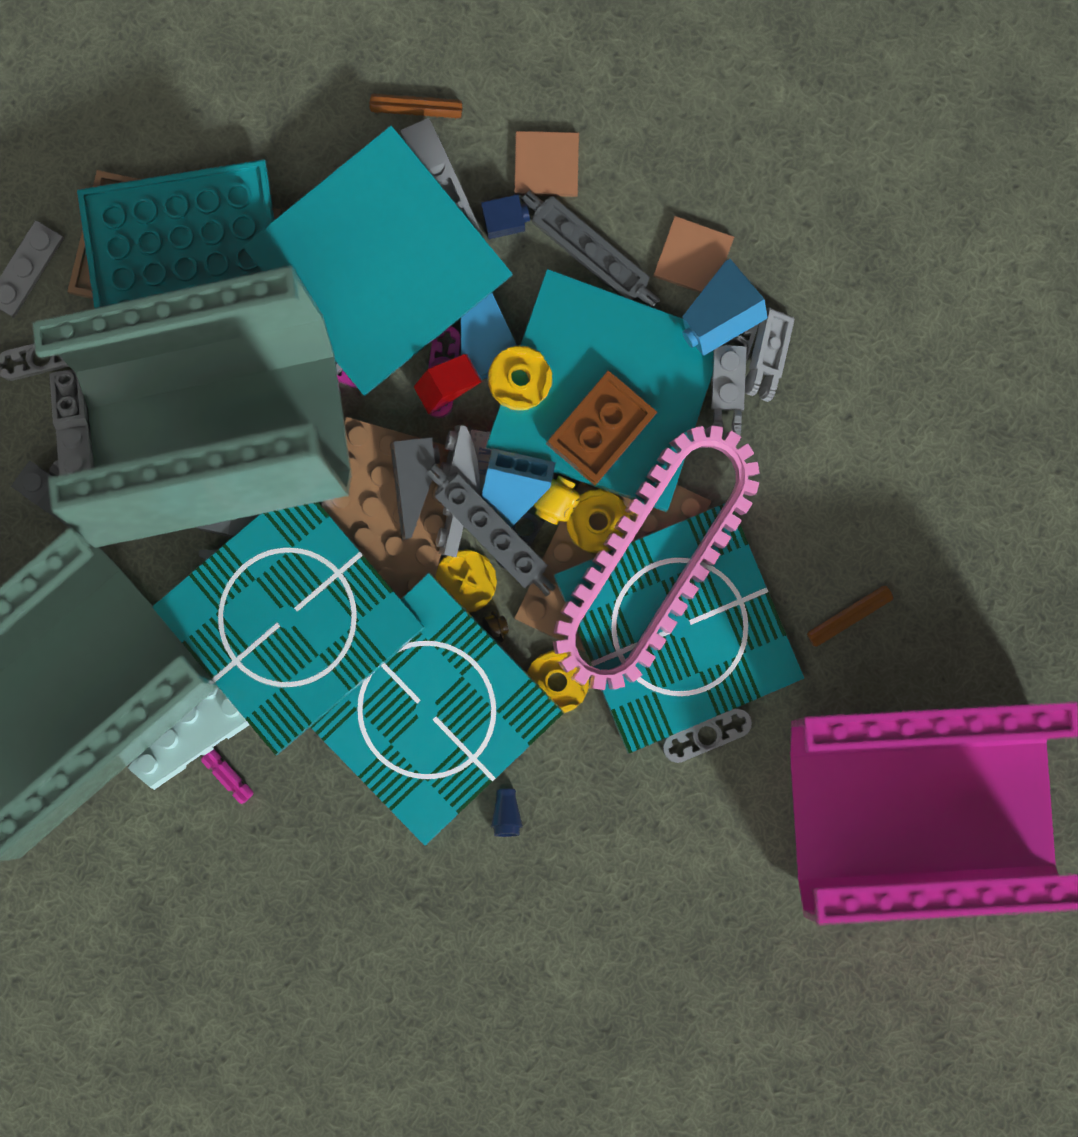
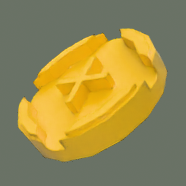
[435,549,497,613]

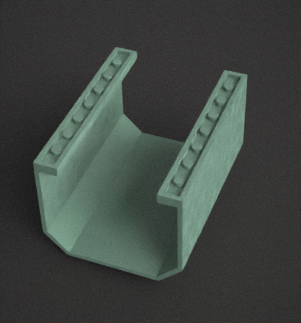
[33,266,352,548]
[0,528,218,861]

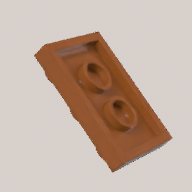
[546,370,657,486]

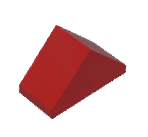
[414,354,482,414]

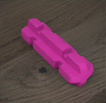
[201,749,254,804]

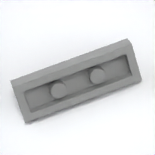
[0,220,64,318]

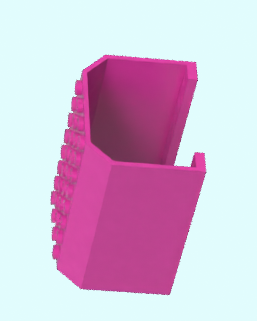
[790,703,1078,924]

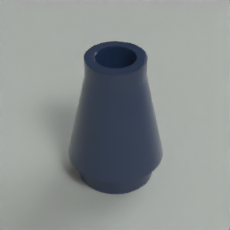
[491,789,523,837]

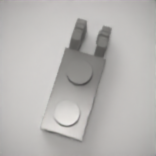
[745,308,795,402]
[711,345,747,436]

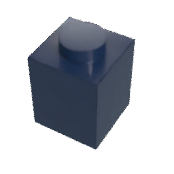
[481,195,530,239]

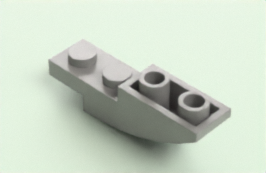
[400,118,482,234]
[49,369,94,476]
[436,425,480,557]

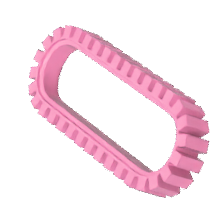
[553,425,760,690]

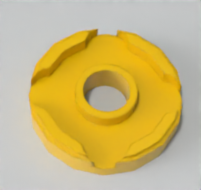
[488,346,552,410]
[566,489,630,554]
[527,650,589,713]

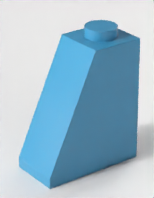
[682,259,768,356]
[461,293,517,380]
[481,448,555,528]

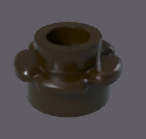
[482,611,509,642]

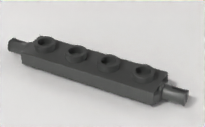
[521,190,660,308]
[425,463,556,596]

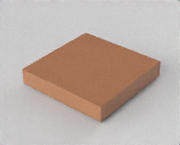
[515,131,579,197]
[653,216,734,293]

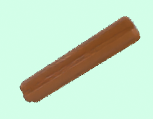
[369,93,463,118]
[807,585,894,647]

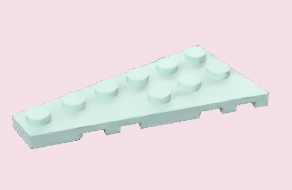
[128,687,250,790]

